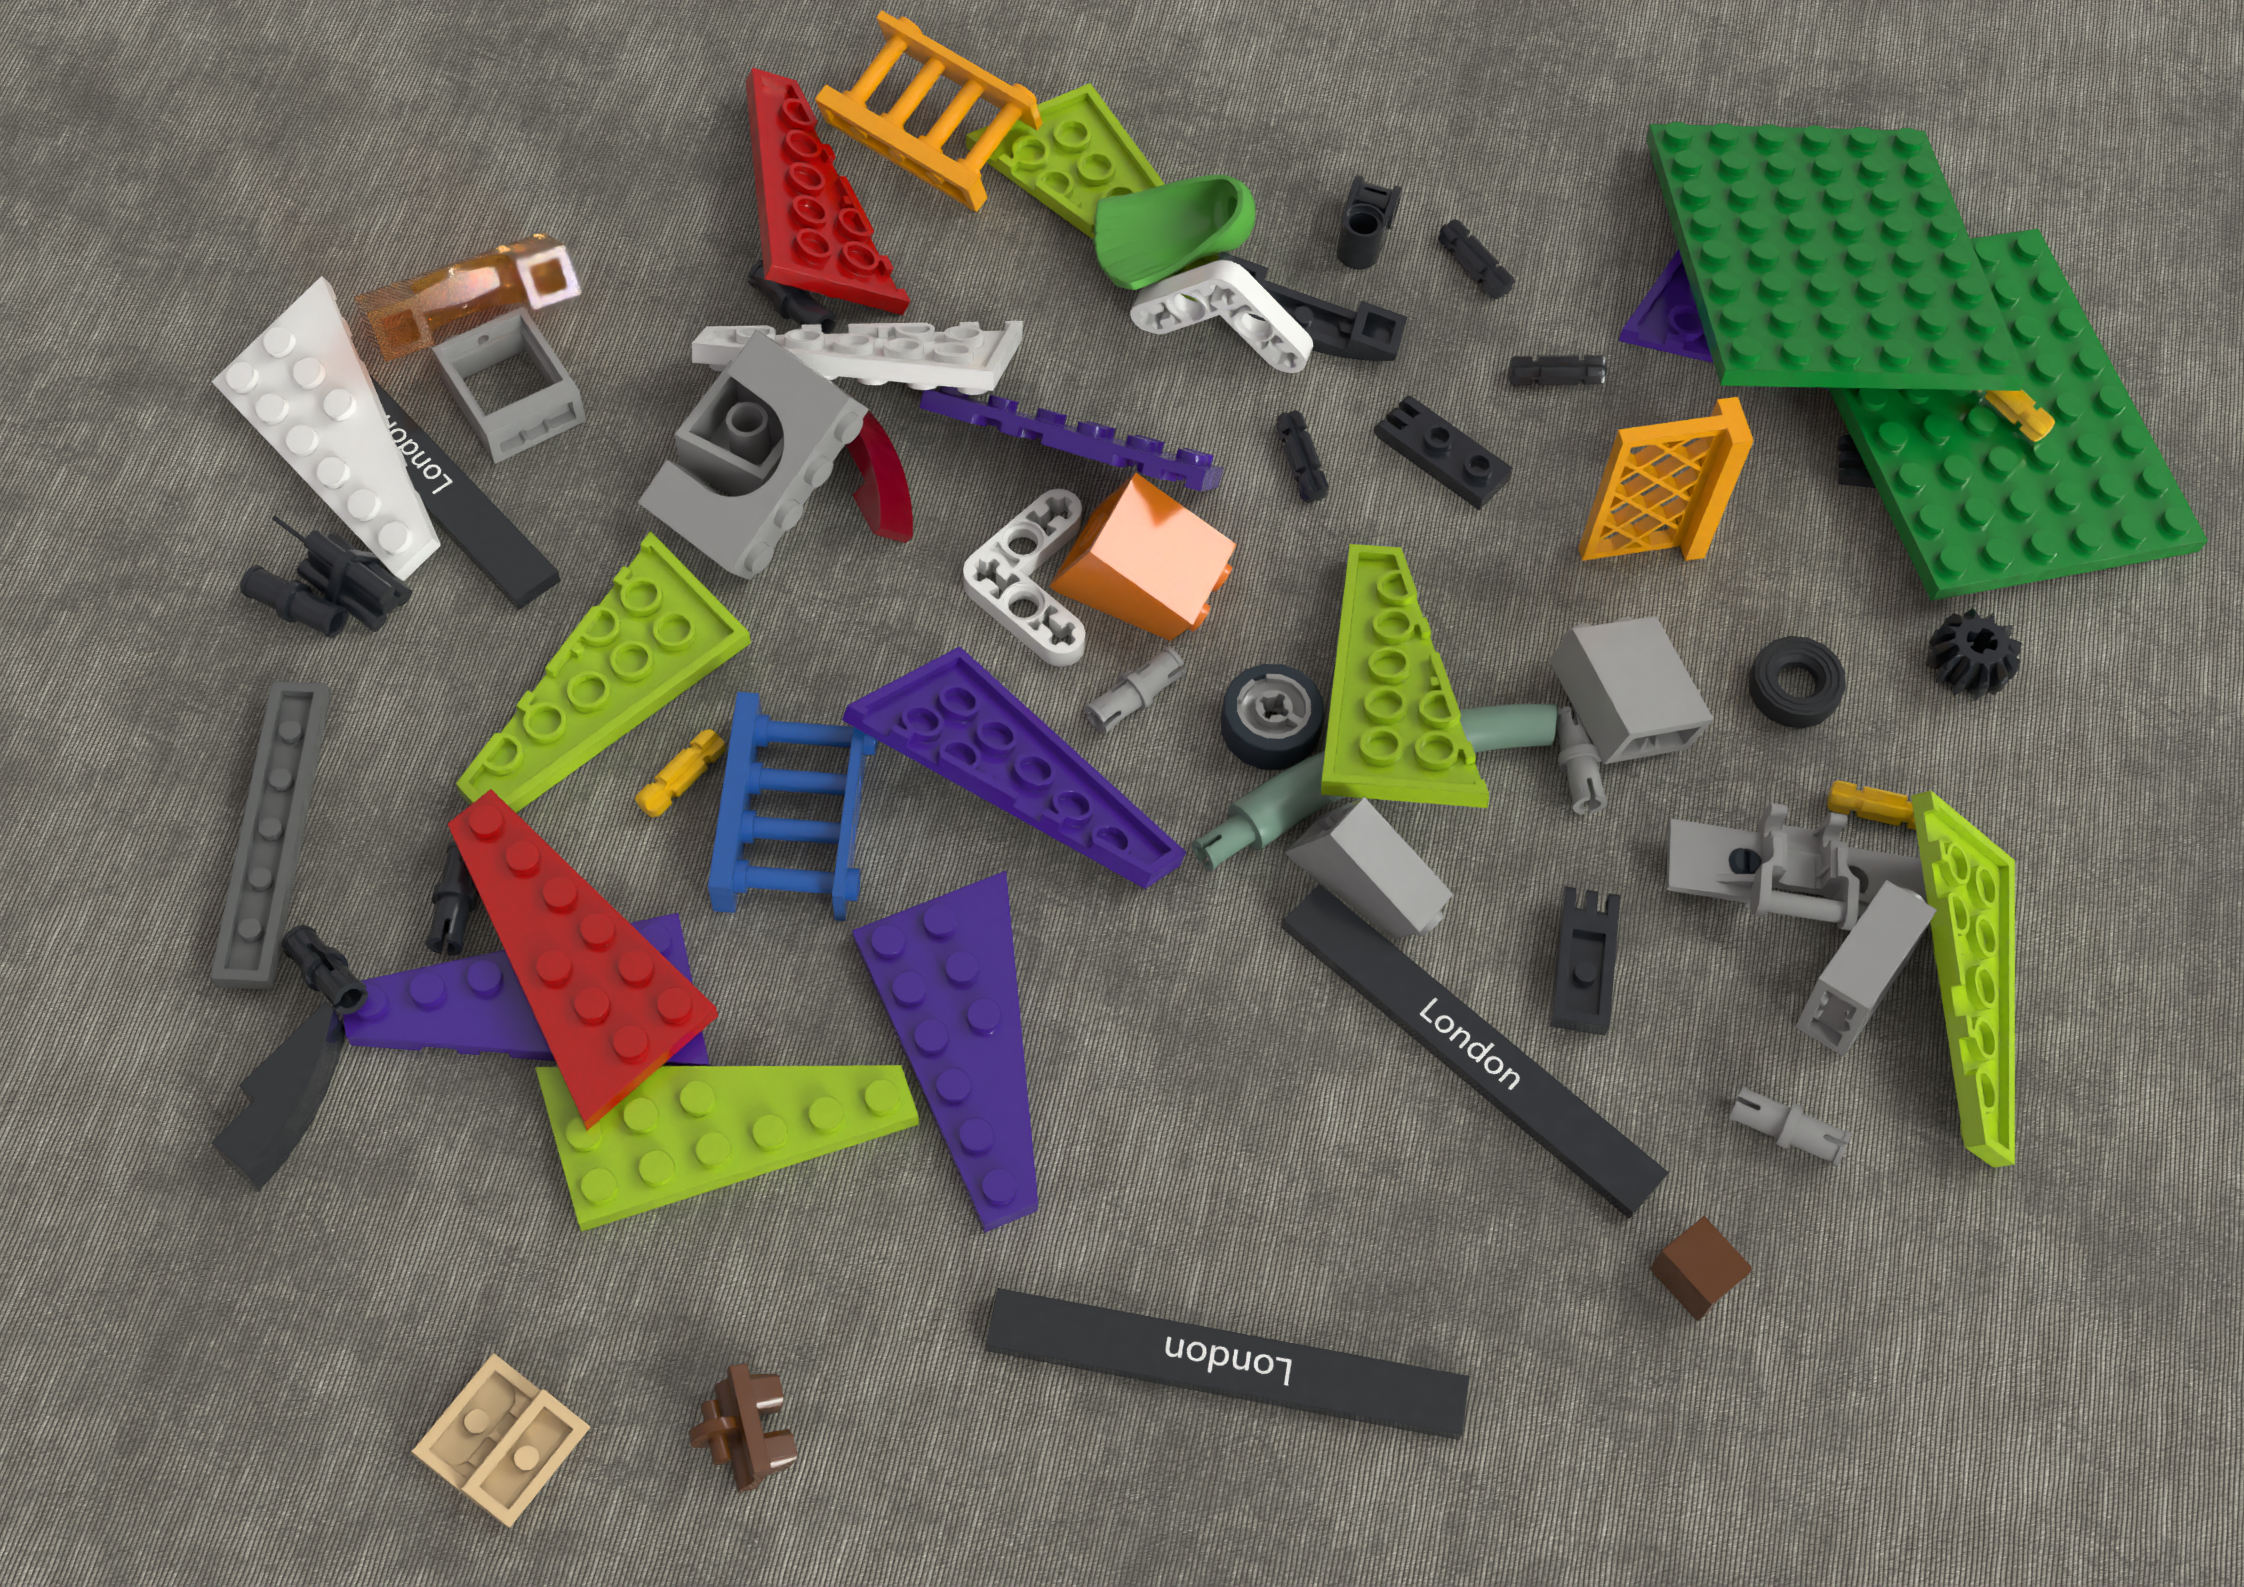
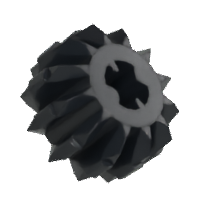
[1927,608,2022,701]

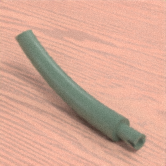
[1191,704,1557,871]

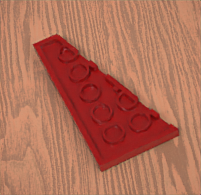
[745,67,911,315]
[448,789,718,1131]

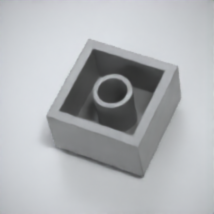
[674,360,784,497]

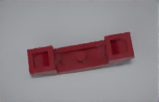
[845,392,913,543]

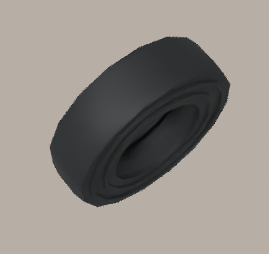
[1749,636,1846,728]

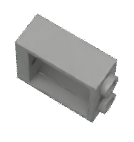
[431,306,586,464]
[1795,880,1937,1057]

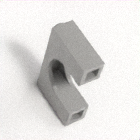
[638,330,869,581]

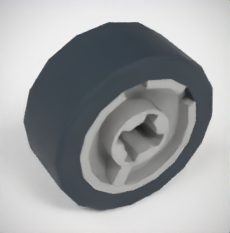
[1221,664,1324,770]

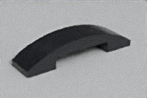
[1214,251,1408,361]

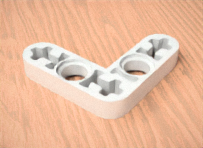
[1130,260,1313,373]
[963,489,1086,667]

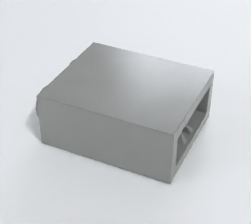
[1548,616,1714,764]

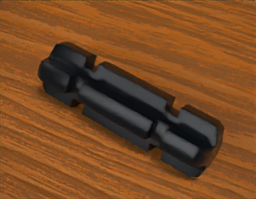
[1438,219,1514,299]
[1508,355,1607,385]
[1276,410,1329,503]

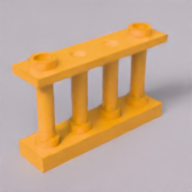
[815,11,1043,213]

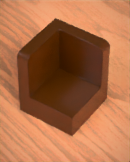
[1650,1216,1752,1321]

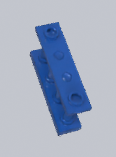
[708,692,878,921]

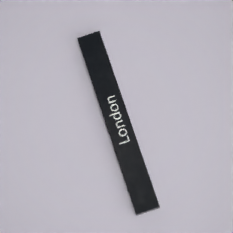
[369,374,561,610]
[1282,884,1669,1219]
[986,1288,1470,1440]

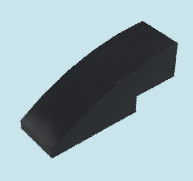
[211,1002,345,1191]

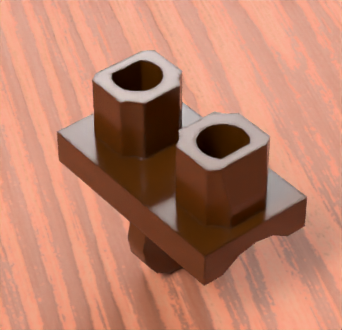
[688,1363,797,1492]

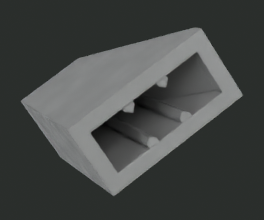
[1284,797,1454,939]

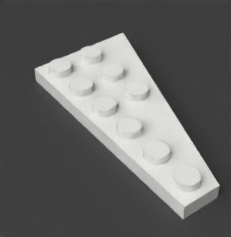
[212,276,441,582]
[692,321,1023,395]

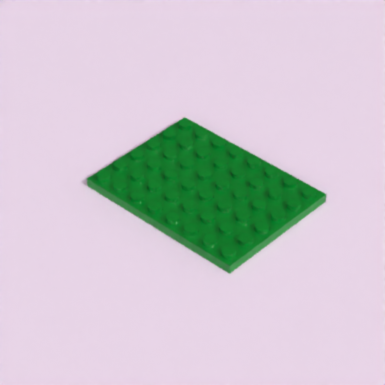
[1646,122,2027,391]
[1828,229,2208,601]

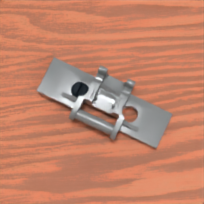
[1666,803,1928,931]

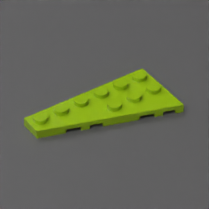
[966,83,1219,302]
[456,531,751,813]
[1321,544,1489,808]
[1911,790,2015,1168]
[535,1065,919,1232]

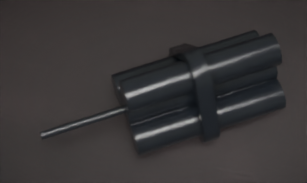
[272,516,412,632]

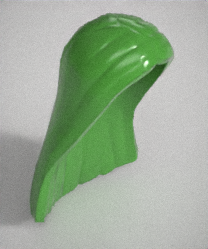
[1093,175,1256,290]

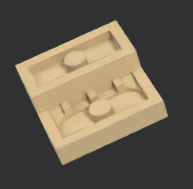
[411,1353,590,1528]

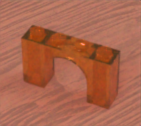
[354,231,581,362]

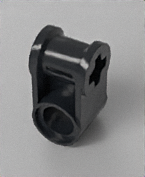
[1336,175,1403,270]

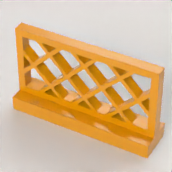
[1578,397,1754,561]

